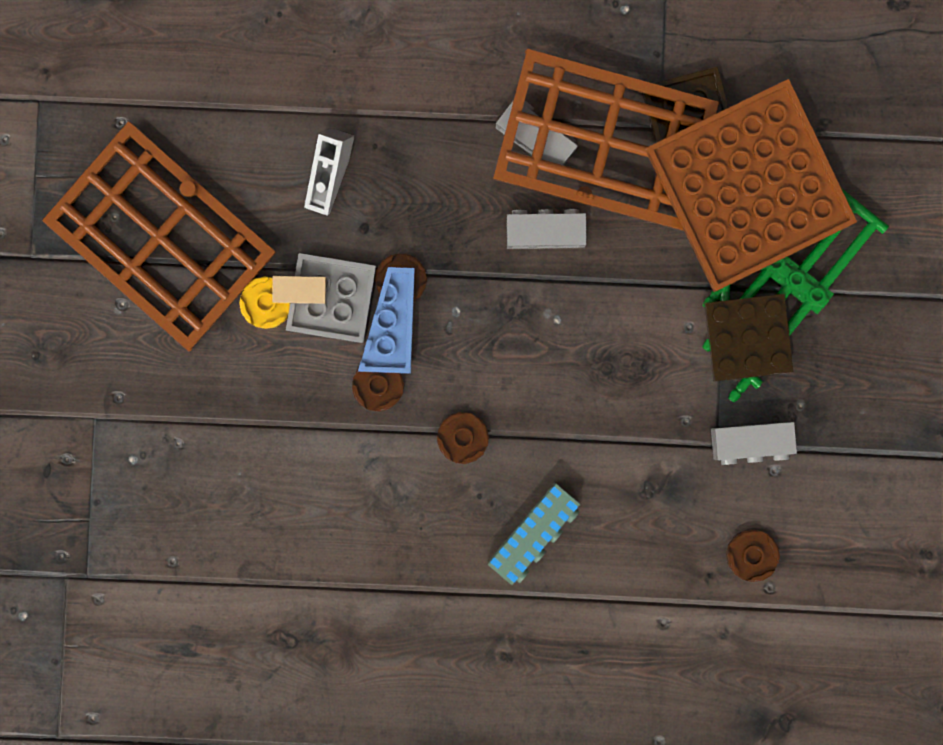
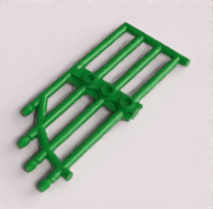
[702,188,889,403]

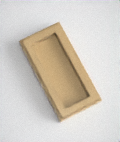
[272,276,326,304]

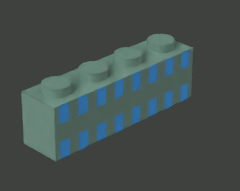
[488,483,580,585]

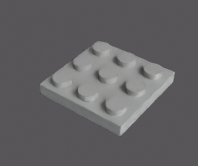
[286,253,376,343]

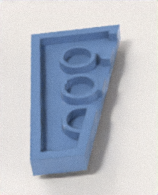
[358,267,415,373]

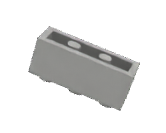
[496,101,577,175]
[506,209,586,249]
[711,422,797,465]

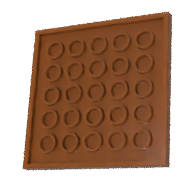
[645,79,857,292]

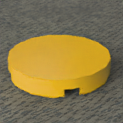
[239,277,290,329]

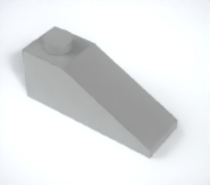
[304,128,354,216]

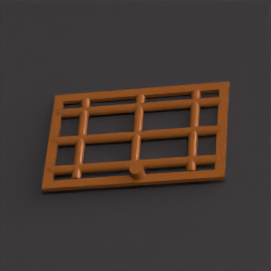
[493,49,719,231]
[42,121,276,351]

